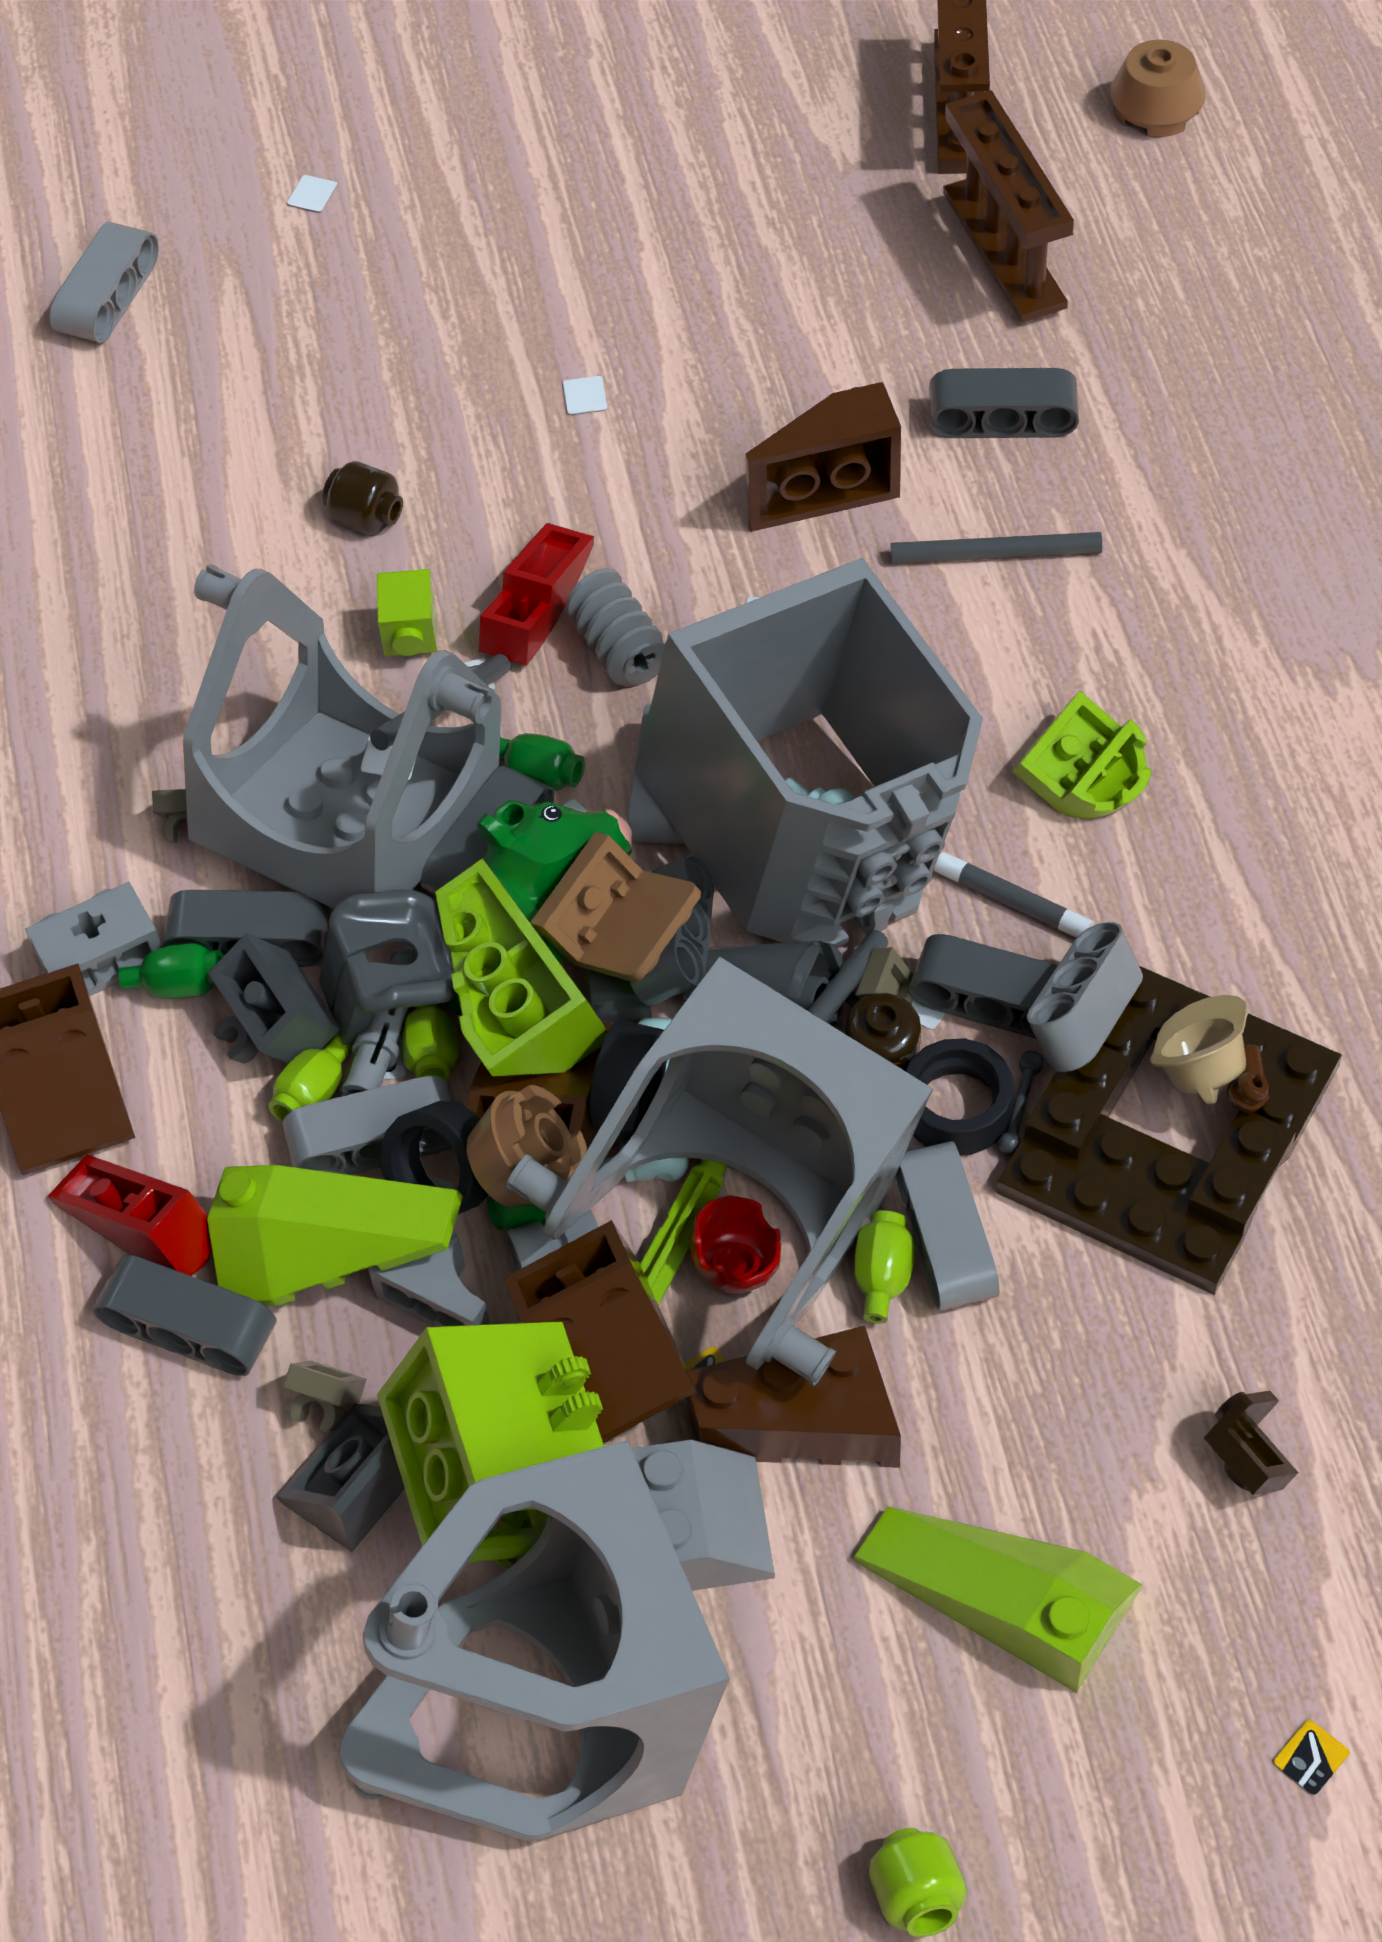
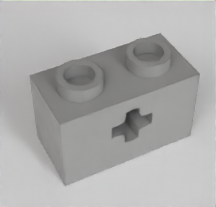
[25,881,162,996]

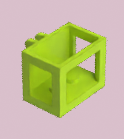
[377,1322,604,1562]

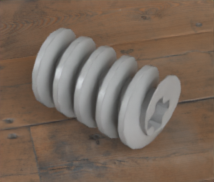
[565,568,665,687]

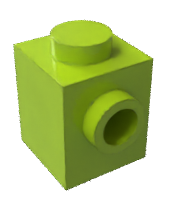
[377,569,437,657]

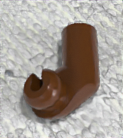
[1227,1044,1270,1114]

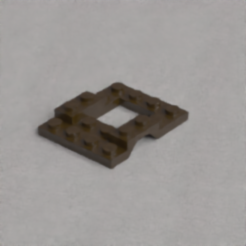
[996,966,1342,1295]

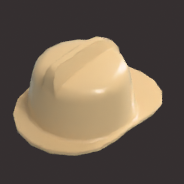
[1150,995,1248,1105]

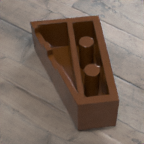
[686,1325,901,1468]

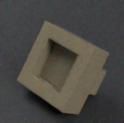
[152,789,187,843]
[845,947,913,1012]
[283,1360,367,1432]

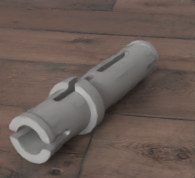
[340,948,416,1096]

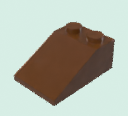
[745,382,901,532]

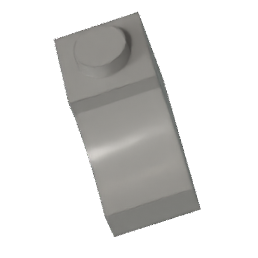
[369,1231,490,1327]

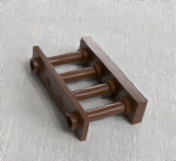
[934,0,990,174]
[943,90,1074,322]

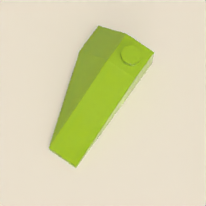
[435,859,608,1076]
[207,1165,463,1307]
[854,1506,1142,1693]

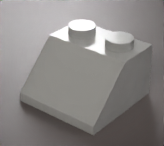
[632,1440,775,1591]

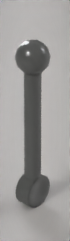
[998,1050,1043,1155]

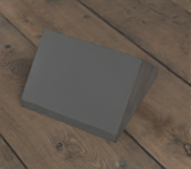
[276,1403,405,1552]

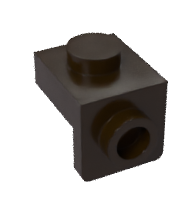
[1204,1391,1299,1495]

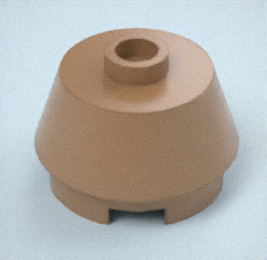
[1110,39,1206,137]
[467,1085,587,1207]

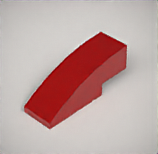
[478,523,594,666]

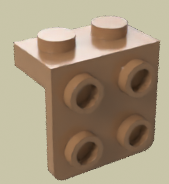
[530,832,701,982]

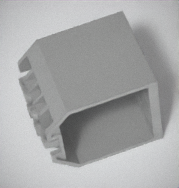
[635,558,983,948]

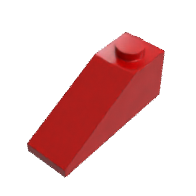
[48,1154,213,1276]

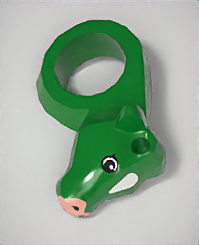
[444,800,632,1016]

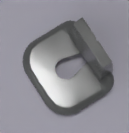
[319,890,458,1045]

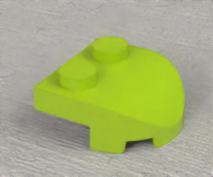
[1012,691,1152,819]

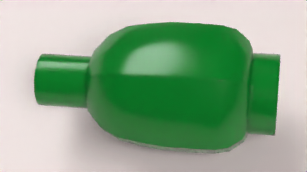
[499,733,585,791]
[118,943,223,999]

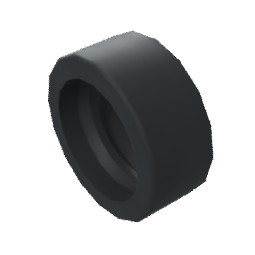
[589,1019,667,1136]
[905,1038,1014,1155]
[380,1101,489,1215]

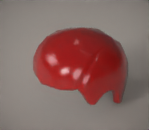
[690,1195,781,1294]

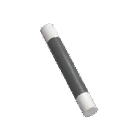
[934,851,1094,938]

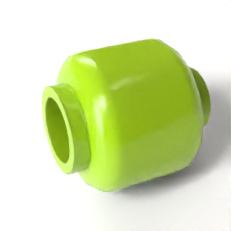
[868,1828,967,1937]

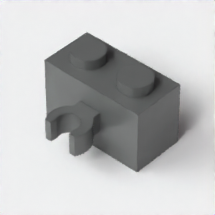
[208,933,341,1064]

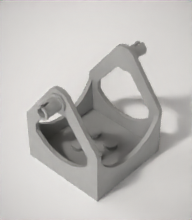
[183,564,501,909]
[506,957,933,1386]
[339,1440,730,1841]

